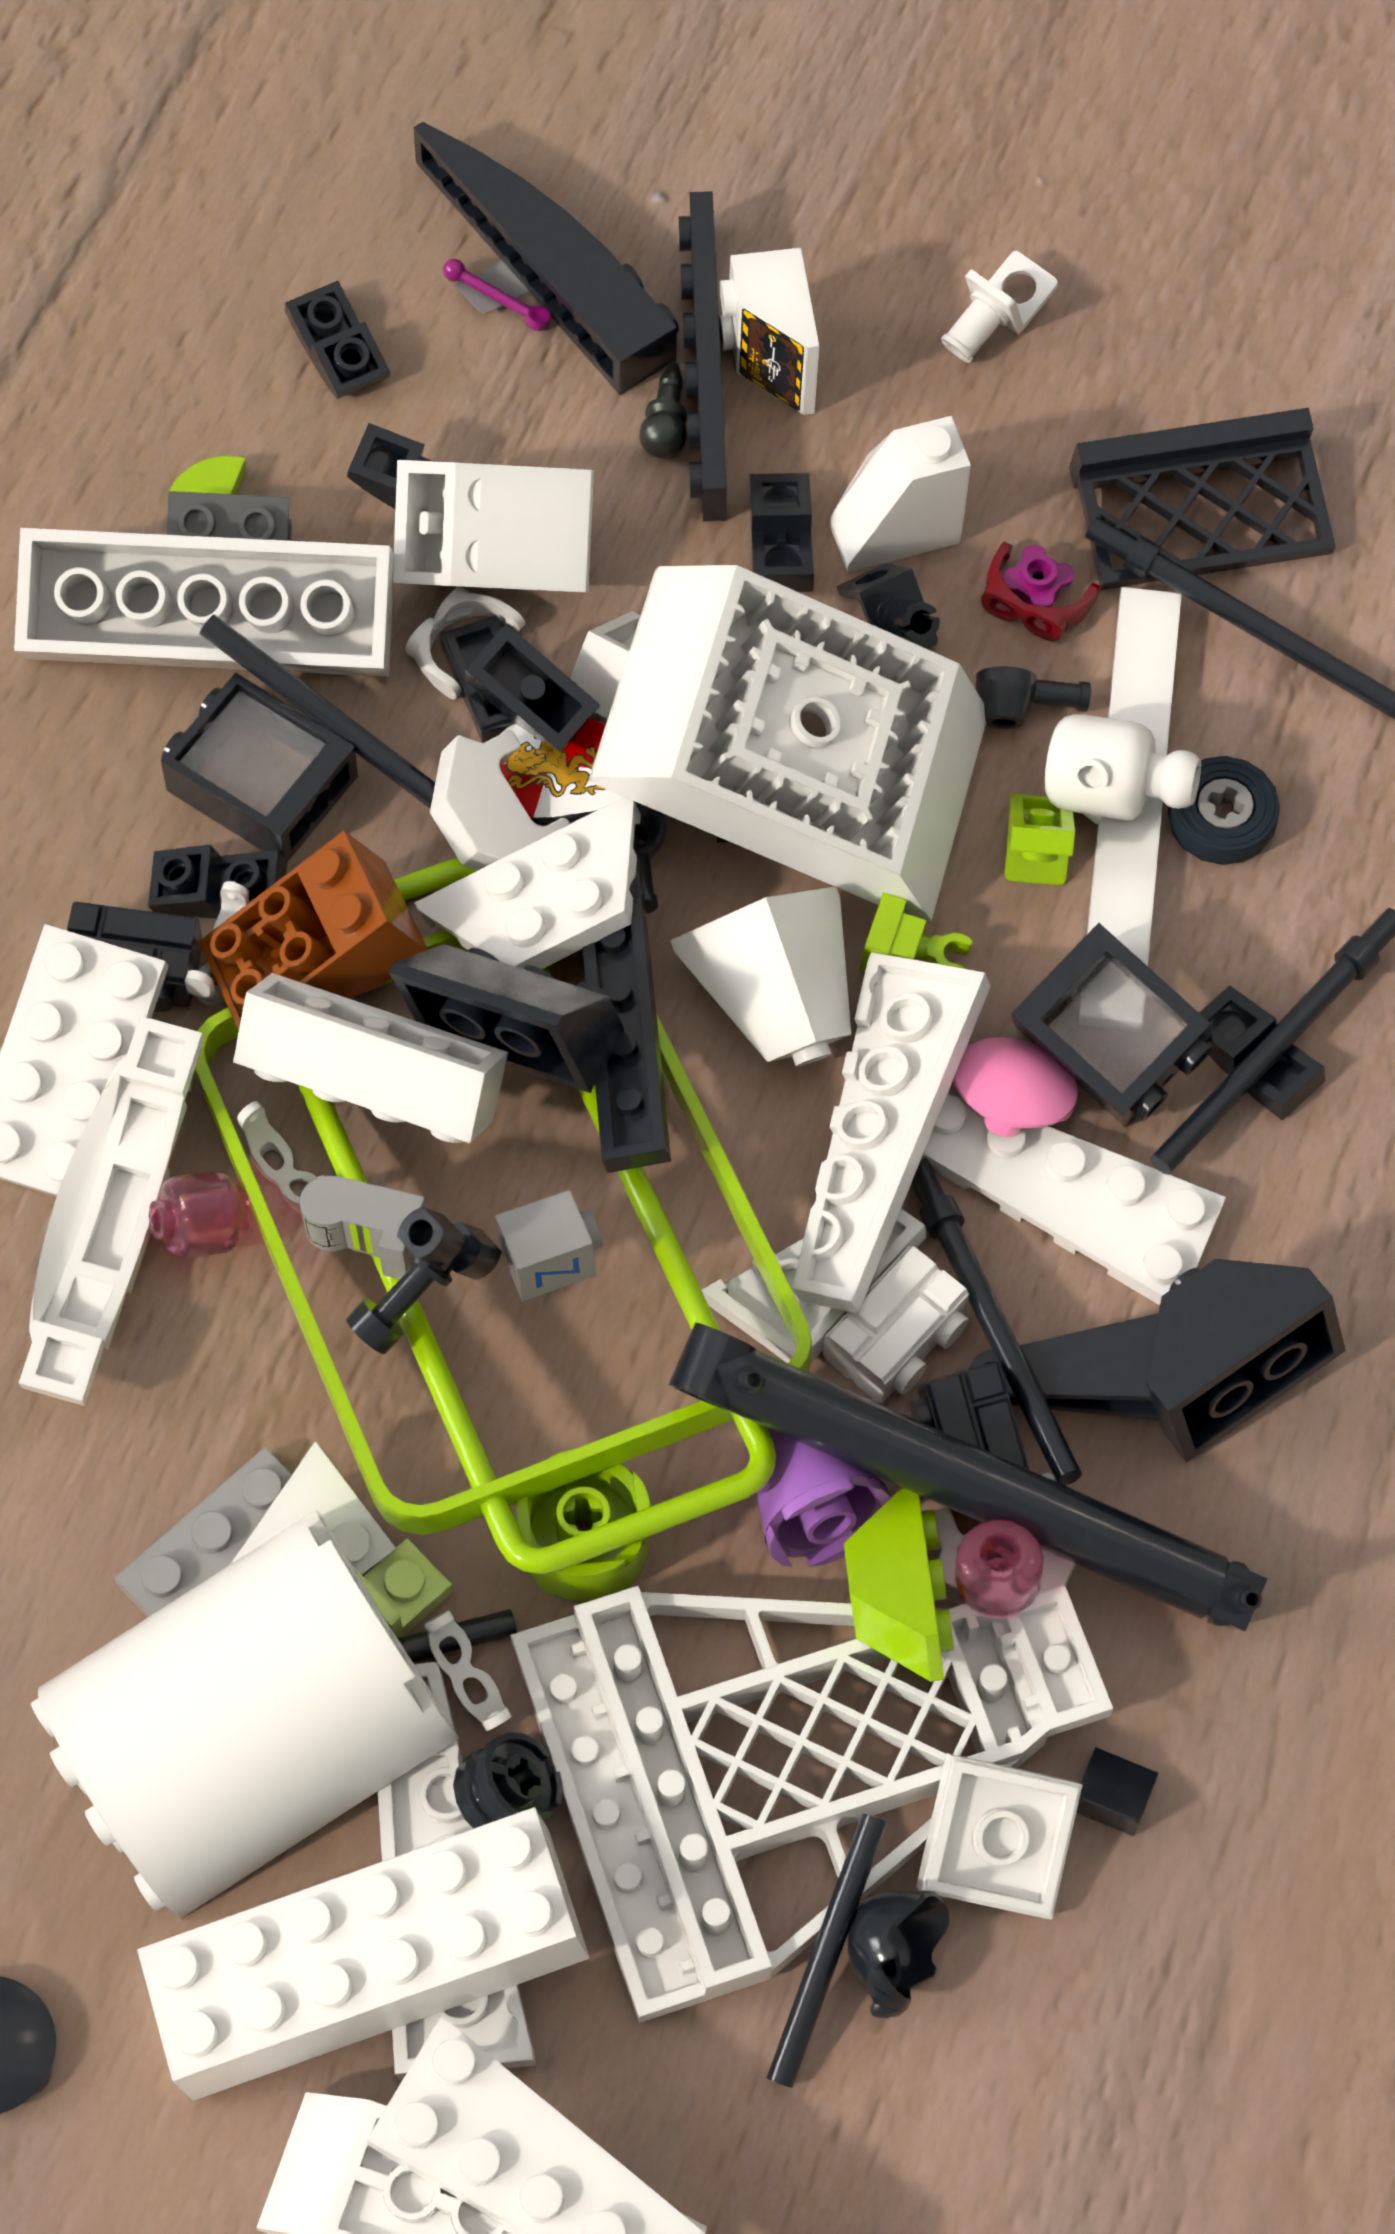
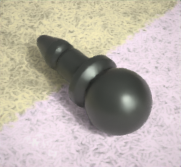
[639,361,687,458]

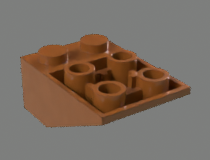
[198,831,428,1031]

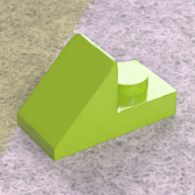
[1004,793,1075,885]

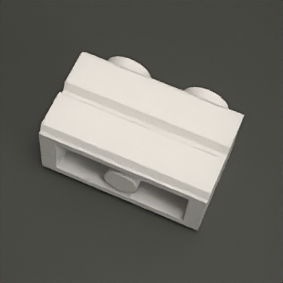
[823,1245,969,1403]

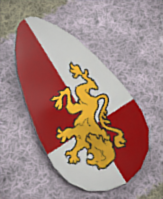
[500,719,641,823]

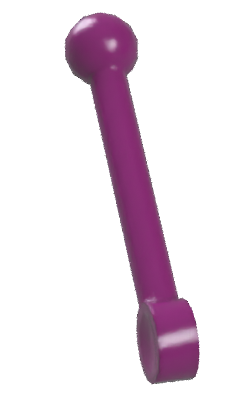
[443,259,551,331]

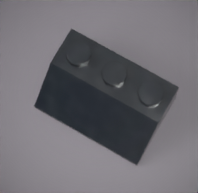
[389,944,625,1093]

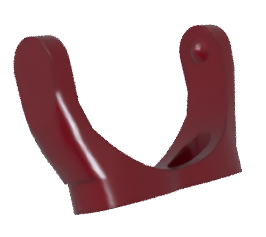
[981,541,1101,641]

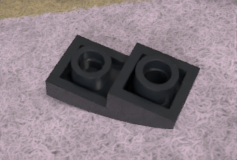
[284,281,391,399]
[148,845,288,918]

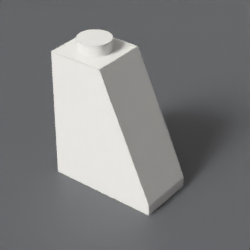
[829,416,971,573]
[670,886,851,1067]

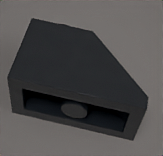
[465,624,600,753]

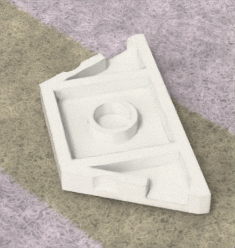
[415,797,641,969]

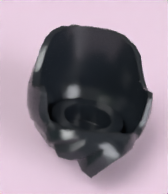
[848,1890,949,2018]

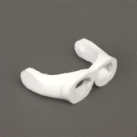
[405,586,525,700]
[184,881,249,1006]
[237,1101,325,1214]
[424,1610,512,1731]

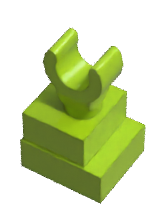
[859,892,972,972]

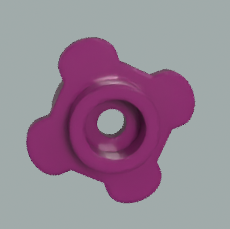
[1002,545,1074,607]

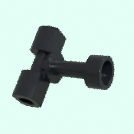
[346,1207,502,1354]

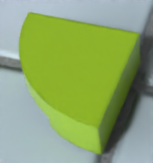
[170,456,247,494]

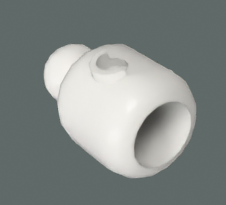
[1045,714,1201,824]

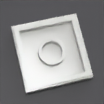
[916,1753,1082,1920]

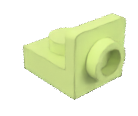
[356,1538,453,1638]

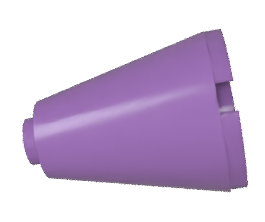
[757,1428,892,1567]

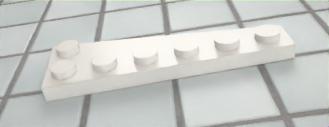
[792,952,991,1314]
[921,1087,1226,1305]
[378,1662,536,2080]
[367,2017,706,2234]

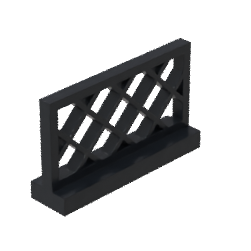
[1069,408,1336,590]

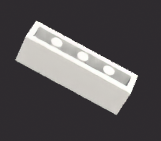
[233,973,508,1143]

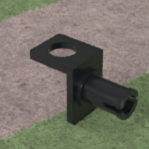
[837,563,940,649]

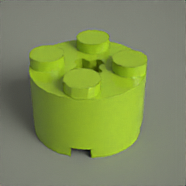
[516,1450,650,1602]

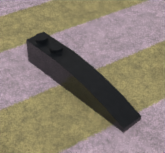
[413,122,679,395]

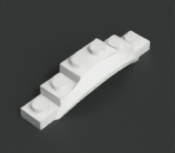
[19,1016,204,1406]

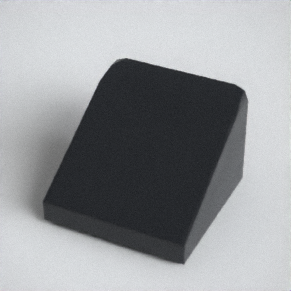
[1076,1747,1159,1836]

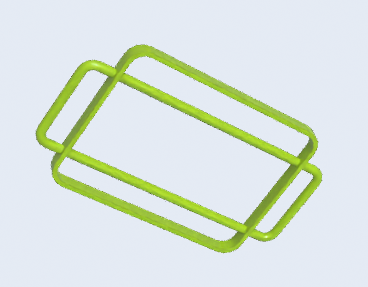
[195,858,812,1575]

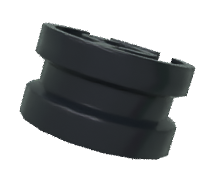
[453,1732,563,1829]

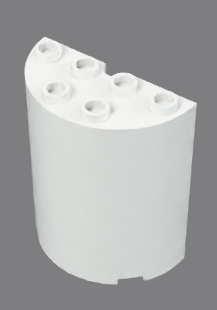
[31,1510,460,1918]

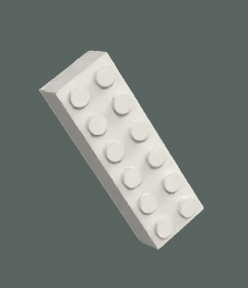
[14,528,394,677]
[137,1807,590,2101]

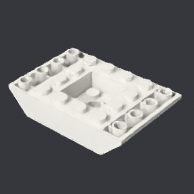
[588,565,986,926]

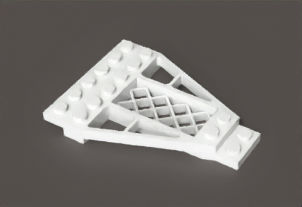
[510,1585,1113,2023]

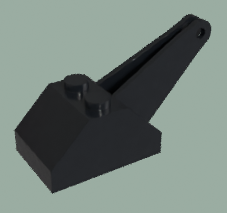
[969,1259,1346,1463]

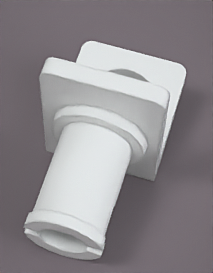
[941,251,1058,363]

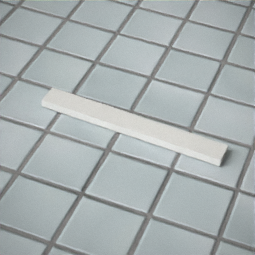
[1078,587,1182,1033]

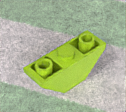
[844,1487,954,1682]

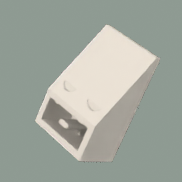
[393,460,594,592]

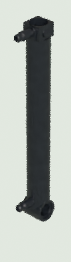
[668,1322,1268,1631]

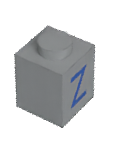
[495,1190,603,1302]

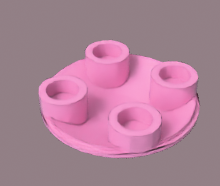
[951,1037,1078,1137]

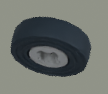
[1168,756,1280,865]

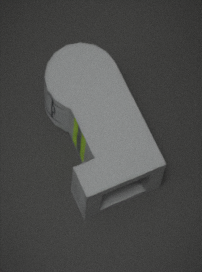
[299,1175,426,1279]

